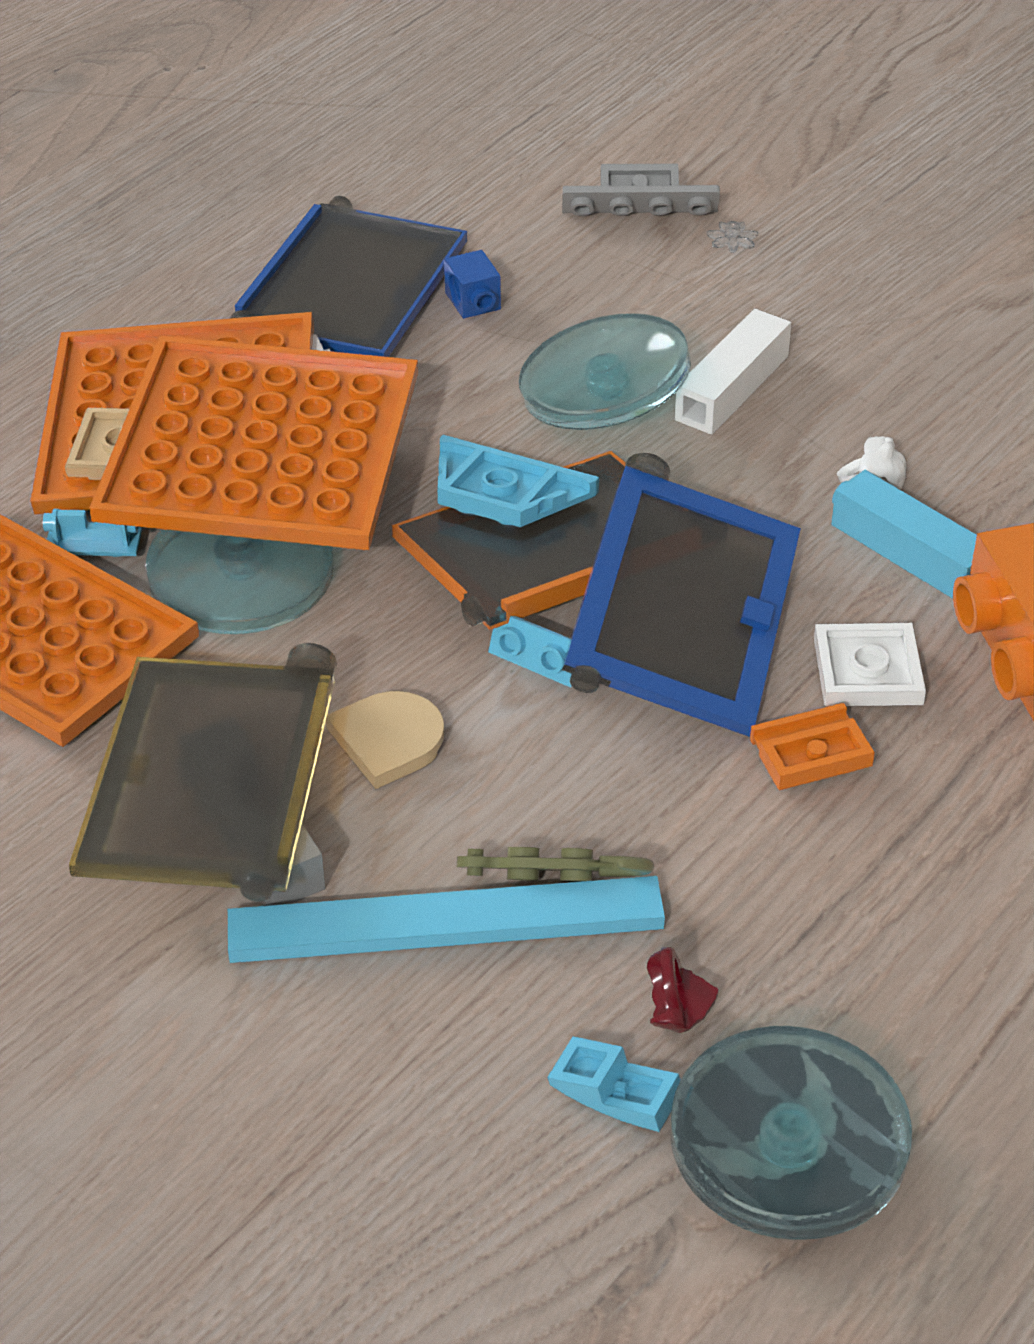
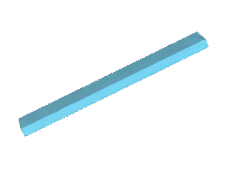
[227,876,665,963]

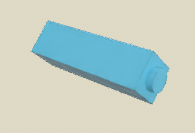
[831,470,977,599]

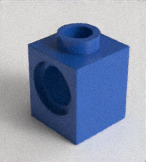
[444,250,501,319]

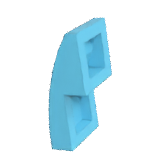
[547,1036,683,1132]

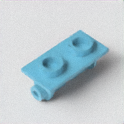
[43,508,143,557]
[488,609,585,688]

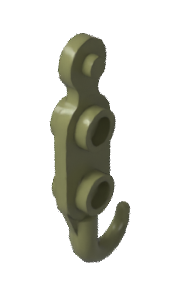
[456,847,654,882]

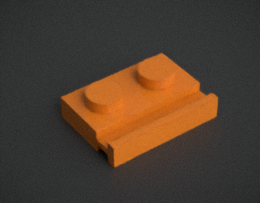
[750,703,875,790]

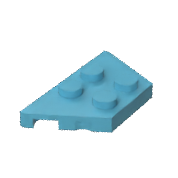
[437,435,599,527]

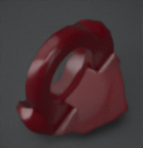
[647,947,719,1033]

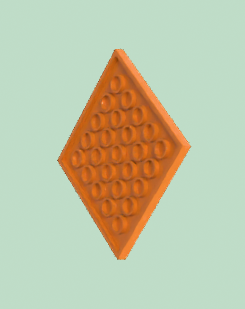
[30,312,314,515]
[89,335,418,550]

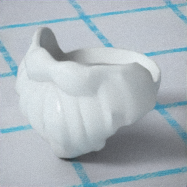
[837,436,906,490]

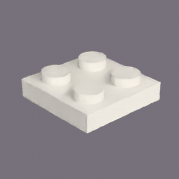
[814,623,926,707]

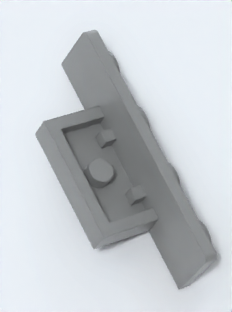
[562,164,720,216]

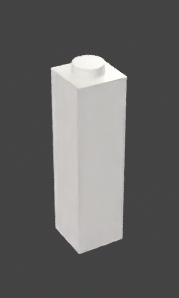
[675,308,791,435]

